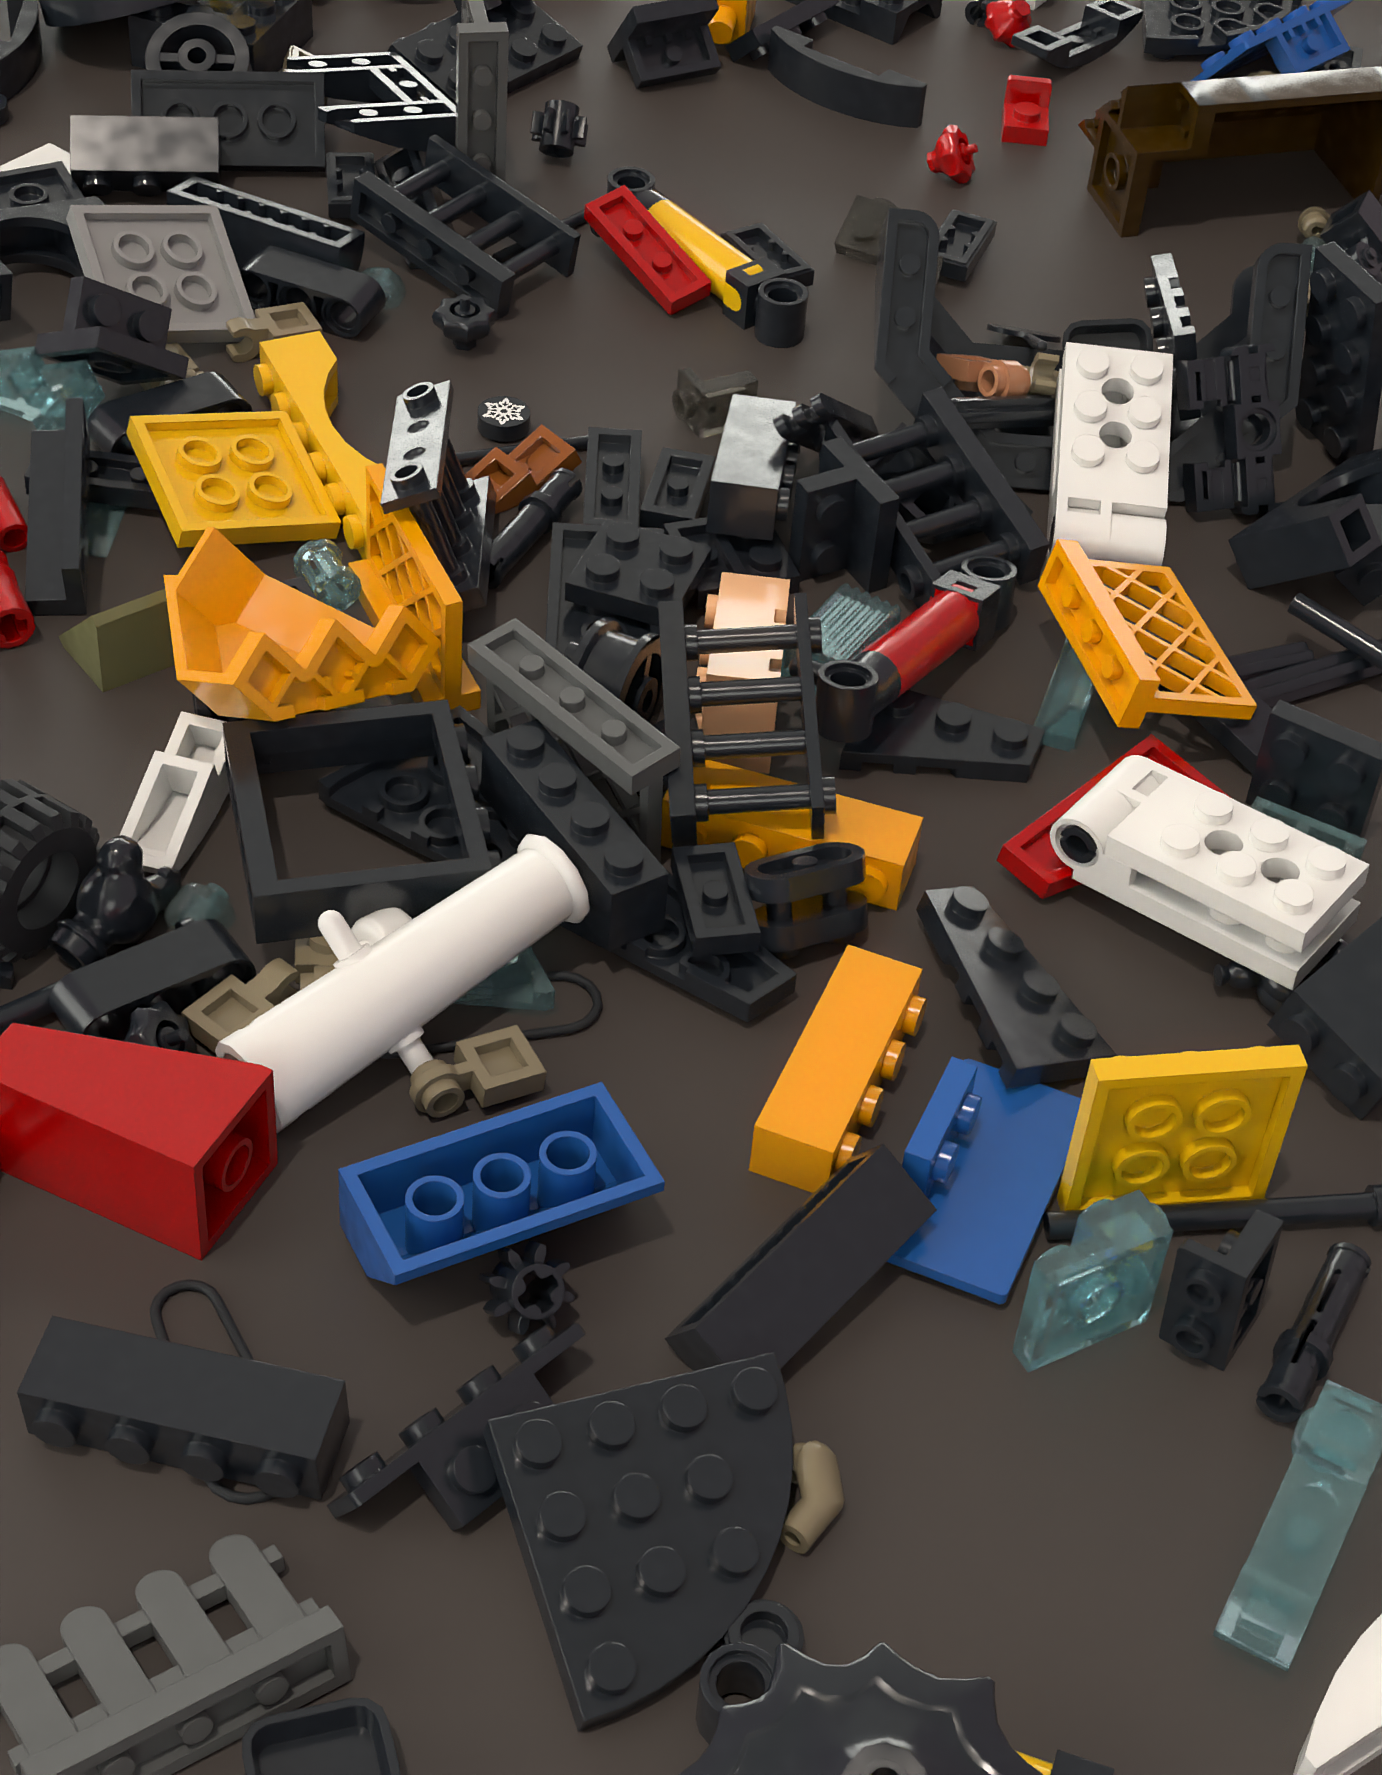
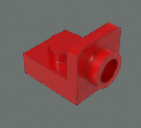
[1001,75,1052,146]

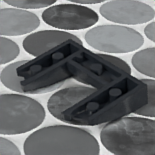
[282,52,456,152]

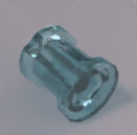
[293,539,361,611]

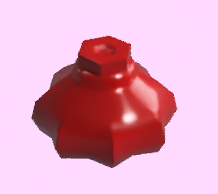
[984,0,1032,48]
[927,124,978,184]

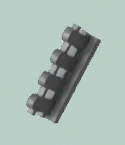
[0,1534,352,1775]

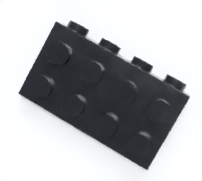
[387,0,583,105]

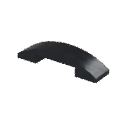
[0,0,42,101]
[1011,0,1144,68]
[768,25,927,128]

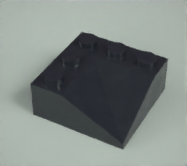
[128,0,313,72]

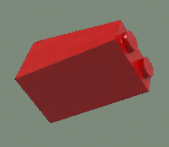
[0,1023,278,1261]

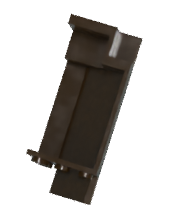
[1078,66,1382,238]

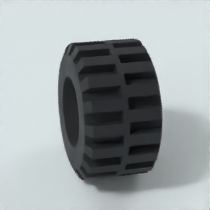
[0,778,101,963]

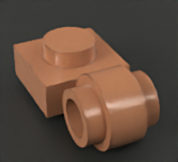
[936,354,1031,397]

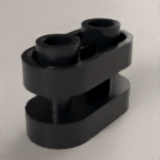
[744,842,868,959]

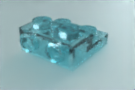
[1012,1189,1173,1373]

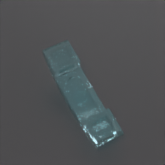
[1212,1379,1382,1672]

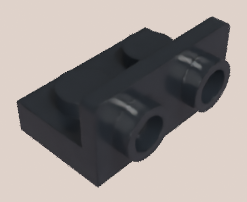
[1159,1209,1284,1371]

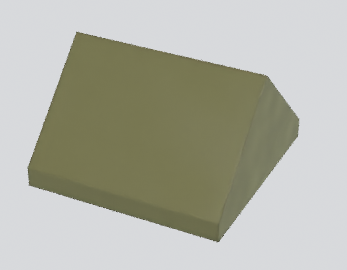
[59,589,175,692]

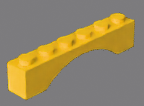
[253,331,386,560]

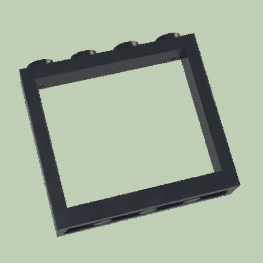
[222,700,501,944]

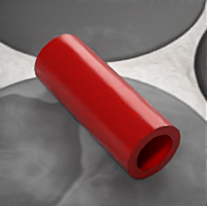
[0,476,28,552]

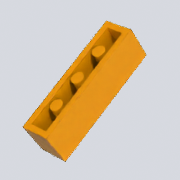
[661,760,923,911]
[749,945,927,1193]

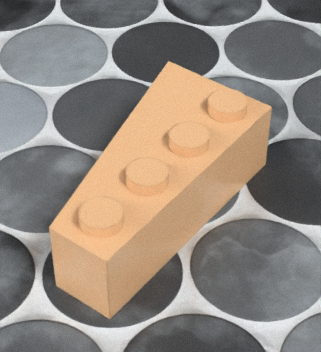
[695,572,790,774]

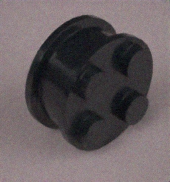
[145,12,252,71]
[563,618,664,725]

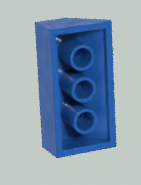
[338,1082,665,1285]

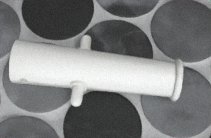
[215,834,590,1133]

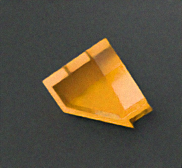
[164,527,441,722]

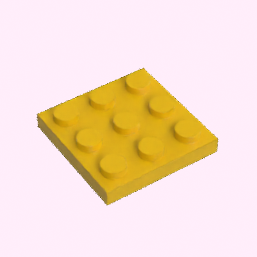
[126,411,341,548]
[1057,1045,1308,1211]

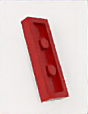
[584,185,712,316]

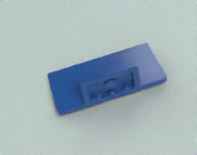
[1190,0,1354,81]
[886,1057,1081,1304]

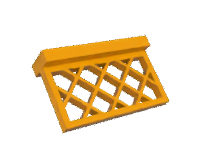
[348,463,481,711]
[1037,539,1257,729]

